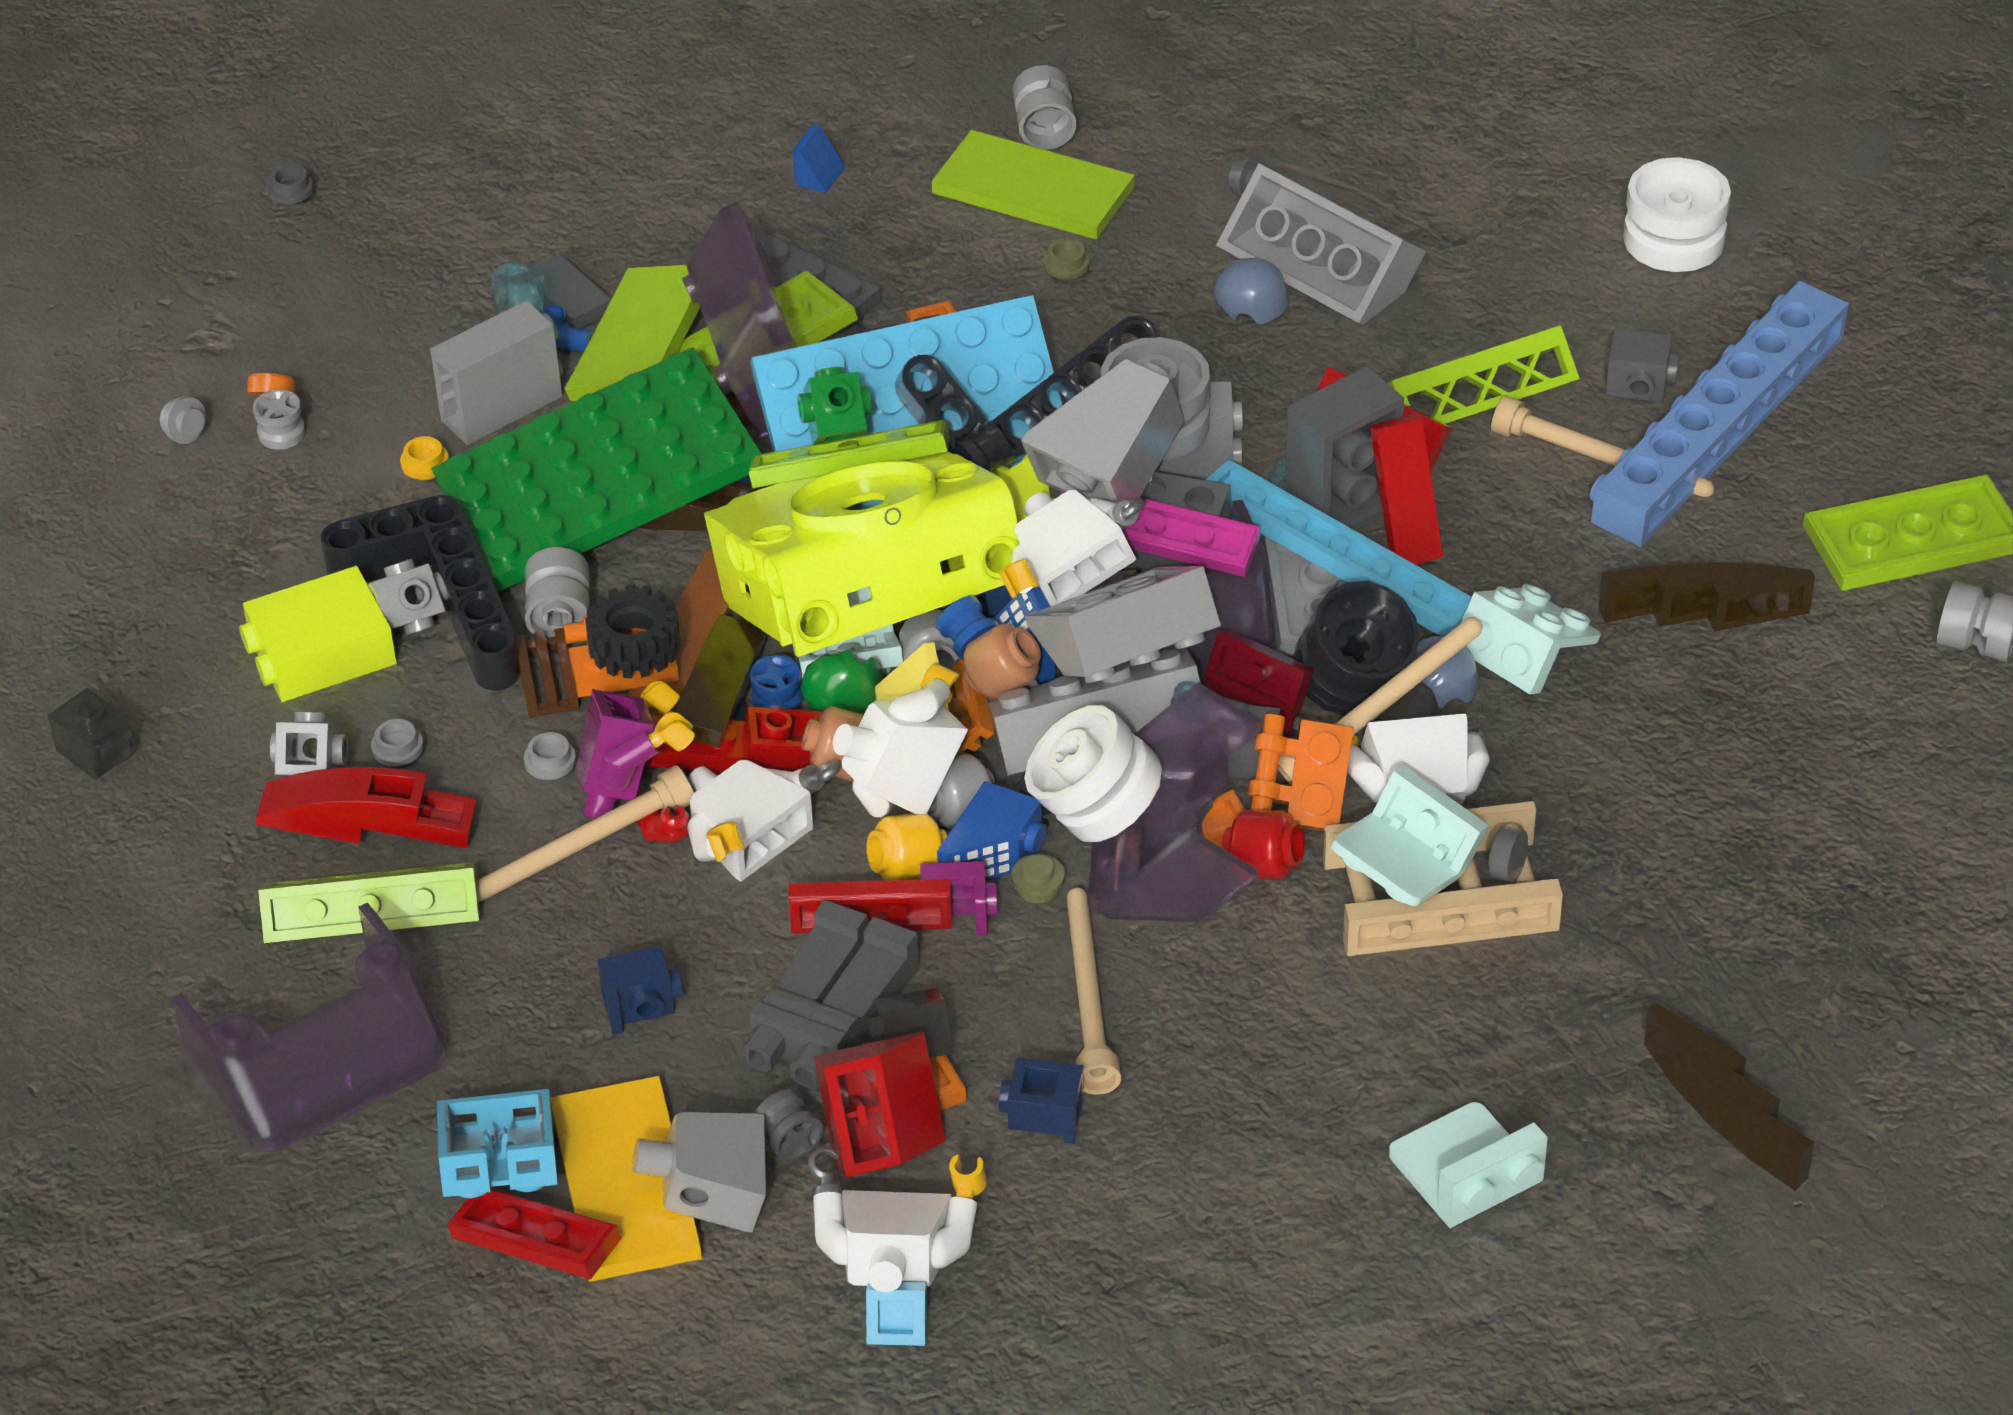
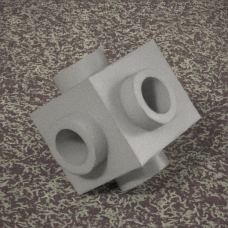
[367,559,448,635]
[270,712,349,775]

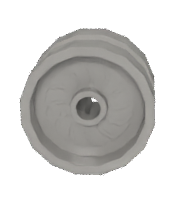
[1101,337,1210,461]

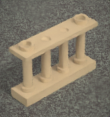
[1323,801,1563,956]

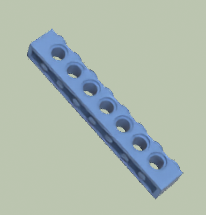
[1590,280,1849,547]

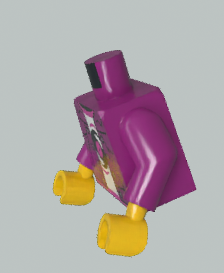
[576,681,695,819]

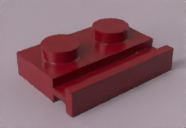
[1202,628,1314,738]

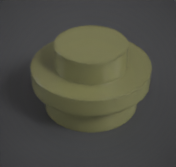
[1043,238,1090,281]
[1011,854,1065,903]

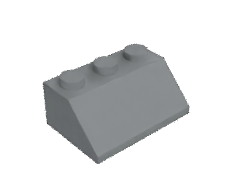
[1025,566,1221,683]

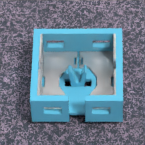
[437,1089,558,1198]

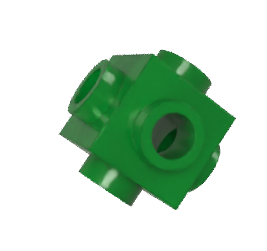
[797,367,871,444]

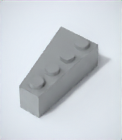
[988,644,1209,776]

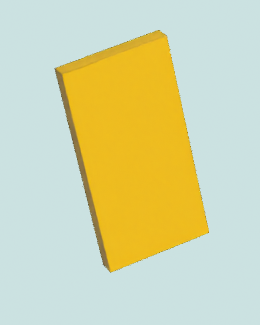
[550,1076,702,1282]

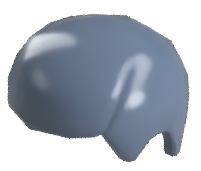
[1214,258,1289,324]
[1406,636,1480,710]

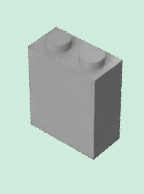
[430,301,563,446]

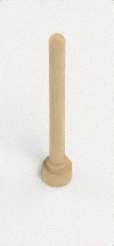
[1491,395,1714,497]
[1278,617,1483,786]
[476,765,694,903]
[1066,888,1121,1095]

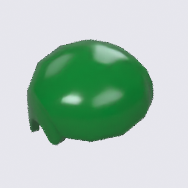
[801,650,884,714]

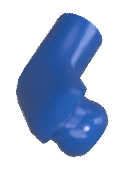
[540,305,595,352]

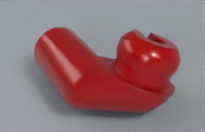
[635,792,689,843]

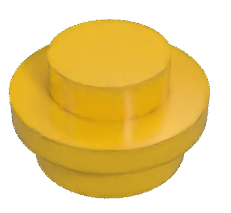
[400,436,449,480]

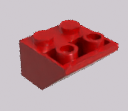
[814,1031,946,1177]

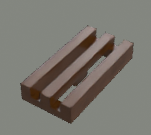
[515,628,579,718]

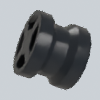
[954,421,1016,473]

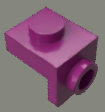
[920,861,997,935]

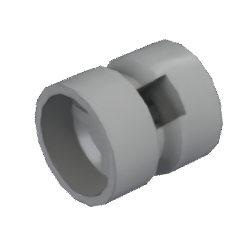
[1013,65,1076,150]
[525,547,590,638]
[1937,581,2013,663]

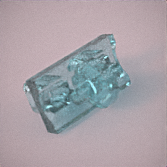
[492,262,544,316]

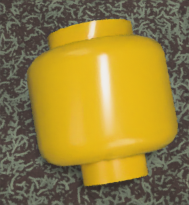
[866,813,947,881]

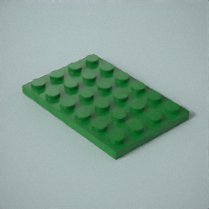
[431,347,761,592]

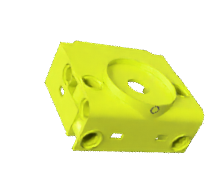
[704,451,1019,657]

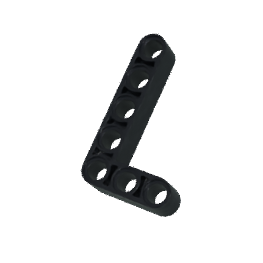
[895,316,1157,472]
[321,495,520,691]

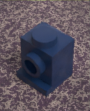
[597,946,683,1035]
[999,1058,1084,1144]

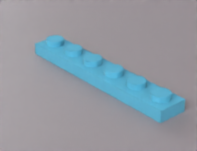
[1206,459,1472,636]

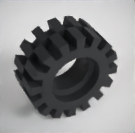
[585,585,680,679]

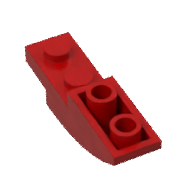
[644,707,823,776]
[255,767,477,848]

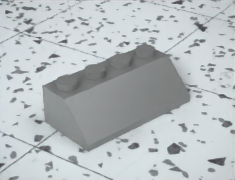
[1216,163,1426,325]

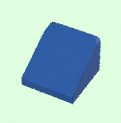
[793,124,844,192]

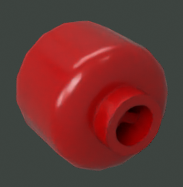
[1222,809,1305,880]

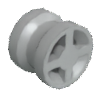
[253,389,305,450]

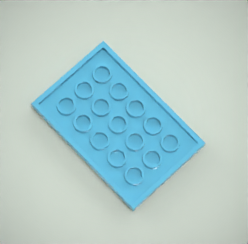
[750,295,1063,510]

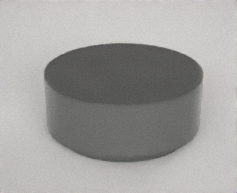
[1489,826,1528,883]

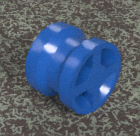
[935,595,998,660]
[749,655,803,710]

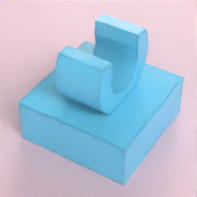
[866,1281,927,1346]

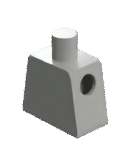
[632,1112,766,1232]

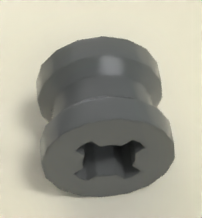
[755,1089,823,1161]

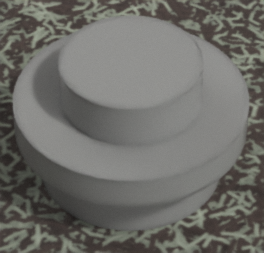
[160,396,206,444]
[371,719,423,767]
[524,732,576,780]

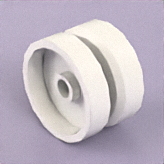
[1623,157,1731,272]
[1024,705,1162,842]

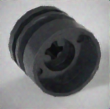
[1293,581,1420,716]

